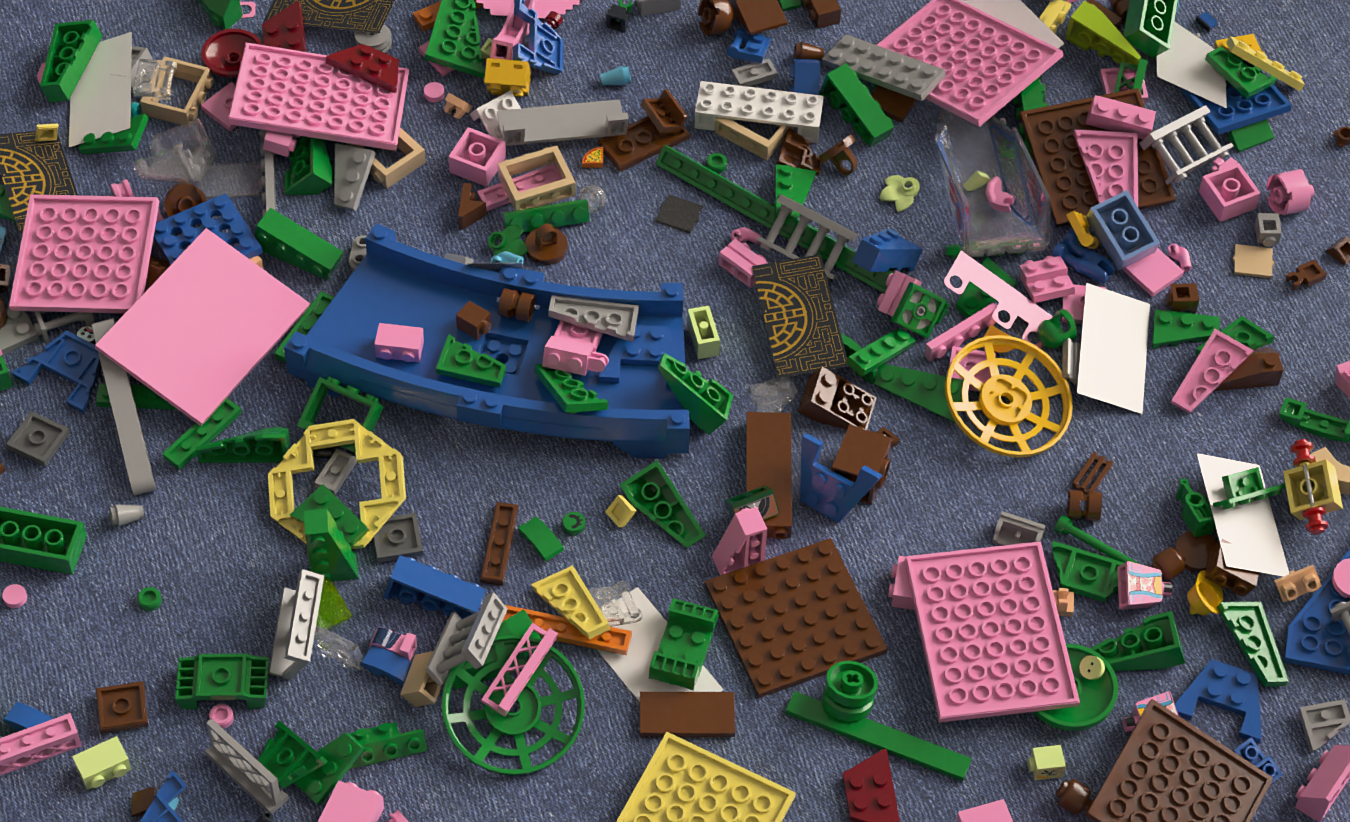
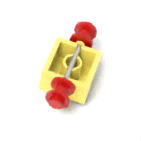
[1283,439,1343,535]

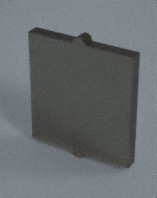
[656,195,703,234]

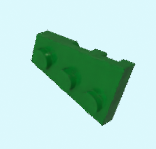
[79,113,149,155]
[955,257,1017,318]
[1152,309,1220,349]
[1196,316,1274,356]
[436,334,507,388]
[290,484,370,546]

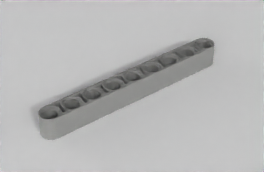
[92,319,156,496]

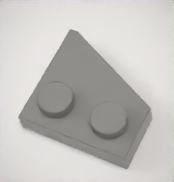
[0,308,39,355]
[1298,699,1350,753]

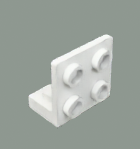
[470,91,521,140]

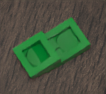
[518,516,564,561]

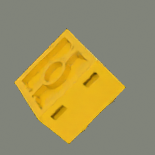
[484,58,531,97]

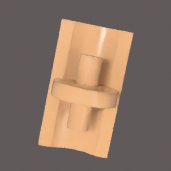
[1274,565,1322,602]

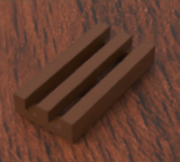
[1072,451,1114,494]

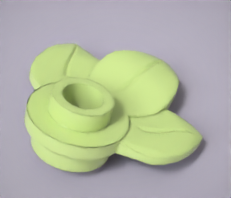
[880,175,920,212]

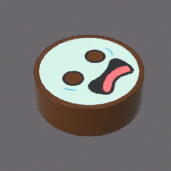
[76,325,96,345]

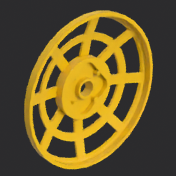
[945,335,1073,458]

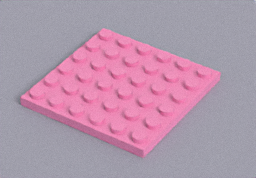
[9,194,159,313]

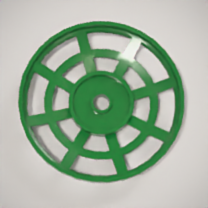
[442,635,585,776]

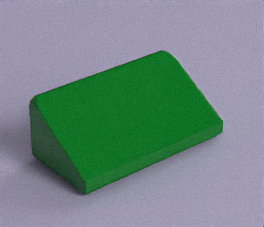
[1228,119,1274,153]

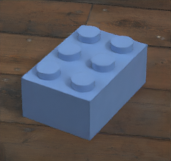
[1086,190,1160,271]

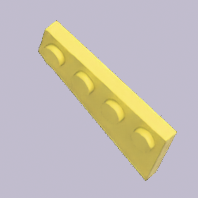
[1226,36,1305,91]
[531,565,610,639]

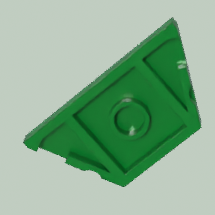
[1051,541,1124,602]
[258,721,328,788]

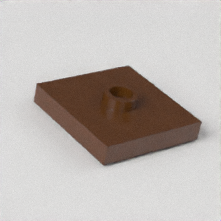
[96,681,149,734]

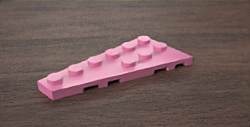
[1073,130,1138,207]

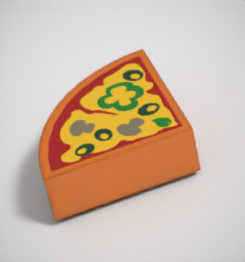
[582,147,603,168]

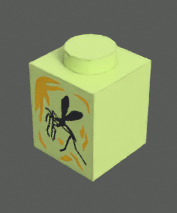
[1027,745,1066,780]

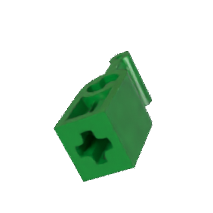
[1176,478,1215,537]

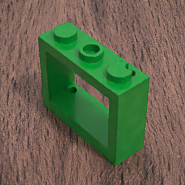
[297,376,384,453]

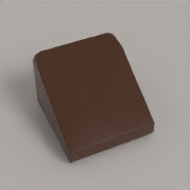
[1326,236,1350,265]
[131,787,157,817]

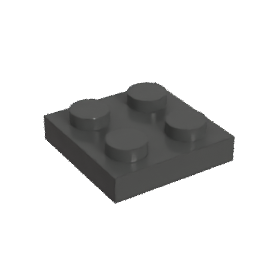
[6,411,70,466]
[374,513,423,563]

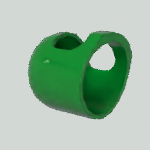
[1037,309,1077,349]

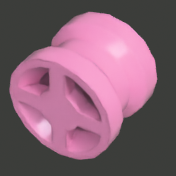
[110,179,133,197]

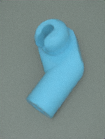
[490,251,524,264]

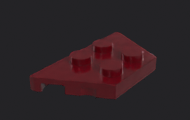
[262,1,307,52]
[325,44,399,93]
[842,749,900,822]

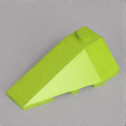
[1065,0,1141,65]

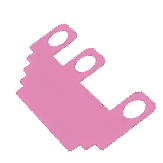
[476,0,580,18]

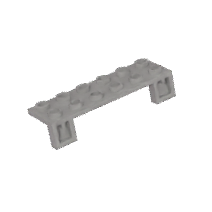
[497,100,629,146]

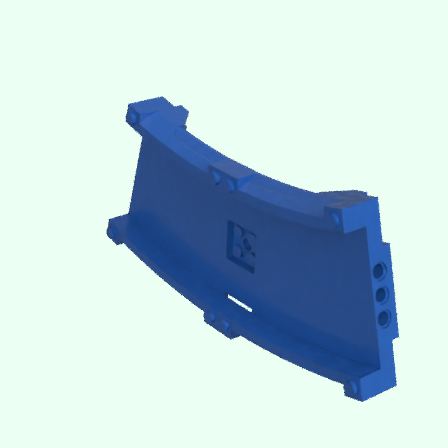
[284,223,690,458]

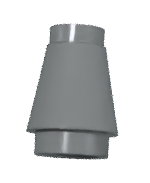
[109,504,144,527]

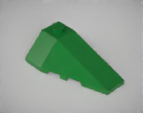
[197,0,243,30]
[284,136,332,195]
[449,609,542,690]

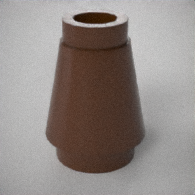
[793,42,824,60]

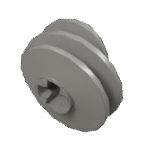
[354,25,392,53]

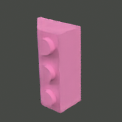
[1295,745,1350,822]

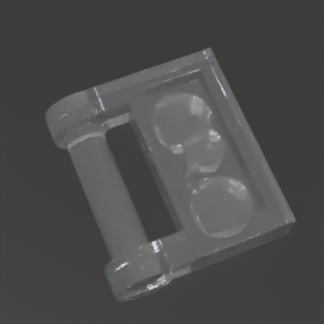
[133,59,177,101]
[589,581,643,627]

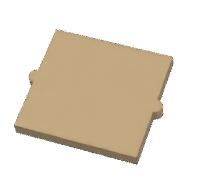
[1232,244,1274,279]

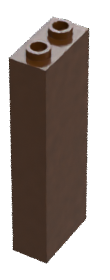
[745,412,792,539]

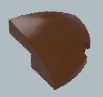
[776,128,820,176]

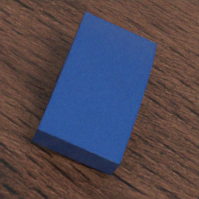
[360,645,412,686]
[3,702,53,732]
[1232,737,1283,785]

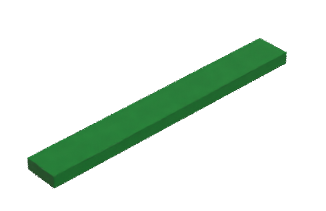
[785,691,972,782]

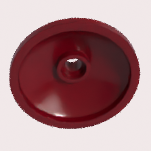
[201,29,262,77]

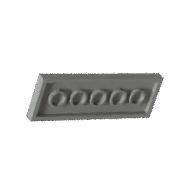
[822,34,946,101]

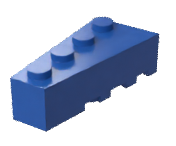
[382,555,486,619]

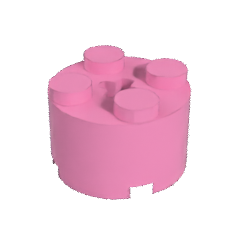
[1266,169,1314,215]

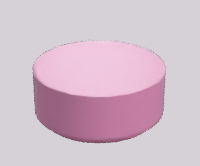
[424,82,445,102]
[2,584,27,608]
[209,704,234,729]

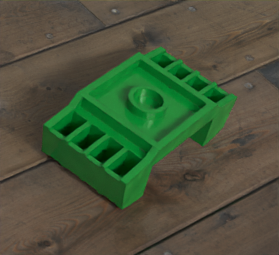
[648,598,718,691]
[175,654,269,710]

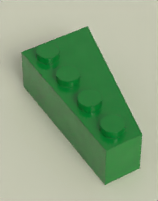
[819,63,894,147]
[1011,74,1048,160]

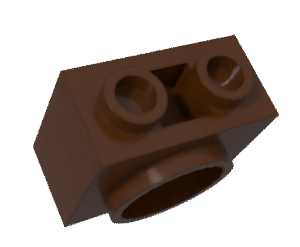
[1205,539,1259,597]

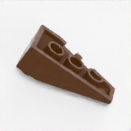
[1214,347,1283,391]

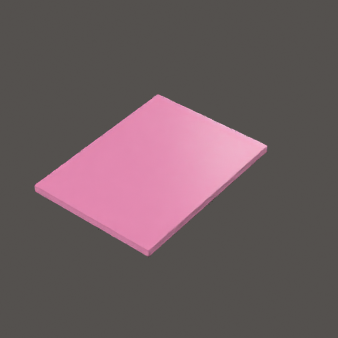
[877,0,1063,127]
[228,43,409,151]
[95,228,310,426]
[904,541,1080,723]

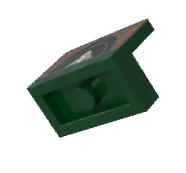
[724,485,780,520]

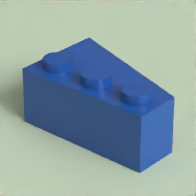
[852,229,923,272]

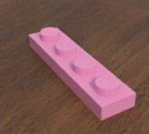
[477,164,563,211]
[925,302,997,362]

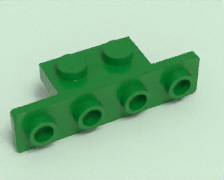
[1213,467,1286,510]
[349,722,427,769]

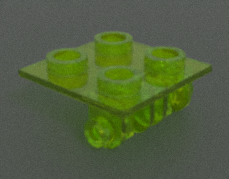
[314,578,353,635]

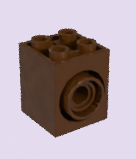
[832,424,892,505]

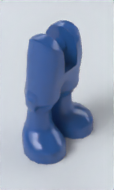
[1051,228,1116,284]

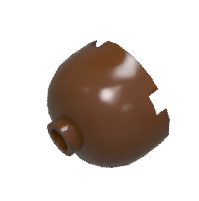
[698,0,735,35]

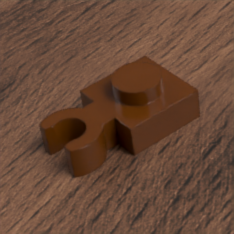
[1285,259,1327,290]

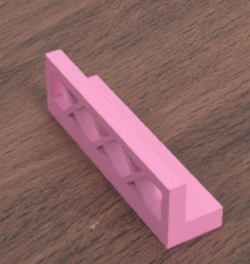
[481,623,558,717]
[0,713,82,776]

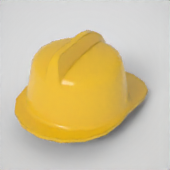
[1187,570,1223,616]

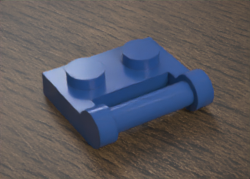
[727,28,771,64]

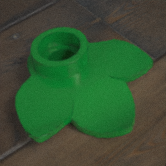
[488,225,528,256]

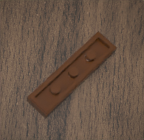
[480,502,519,586]

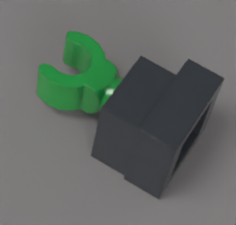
[606,0,633,33]

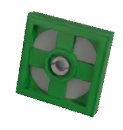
[891,282,947,339]

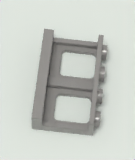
[268,569,324,680]

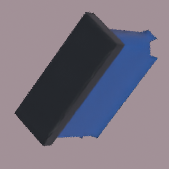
[1196,11,1218,33]

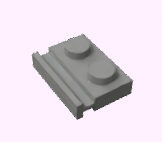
[1062,338,1081,385]

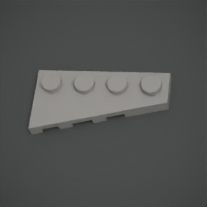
[548,295,639,342]

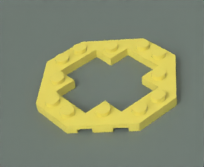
[268,419,406,550]

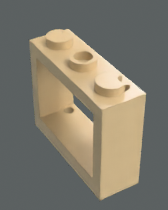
[140,56,214,127]
[715,118,794,160]
[346,128,426,189]
[498,145,576,211]

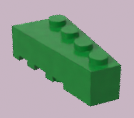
[40,20,102,102]
[254,208,343,280]
[304,509,359,584]

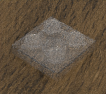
[314,626,363,670]

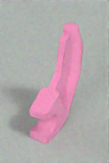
[985,176,1014,213]

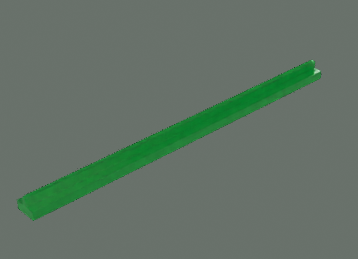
[655,145,950,324]

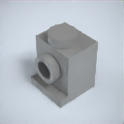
[1254,213,1282,247]

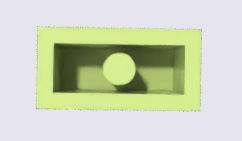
[687,306,720,359]
[72,736,131,790]

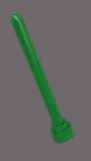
[1054,515,1142,565]

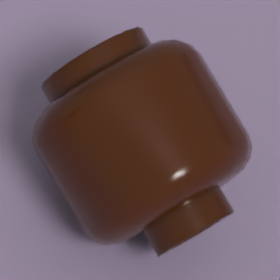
[1151,547,1186,581]
[1055,779,1093,815]

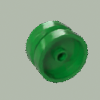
[822,661,878,722]

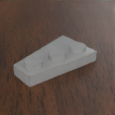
[334,143,376,211]

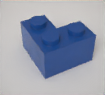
[789,59,820,95]

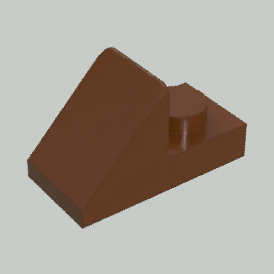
[458,183,487,230]

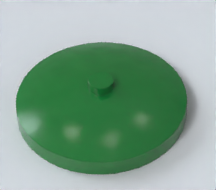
[1033,644,1118,731]

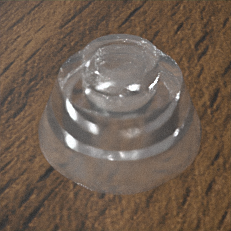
[578,185,606,213]

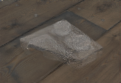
[749,376,798,412]

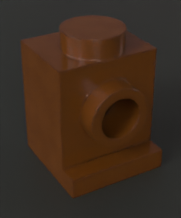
[1165,283,1200,313]

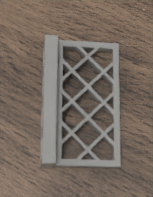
[205,718,289,814]

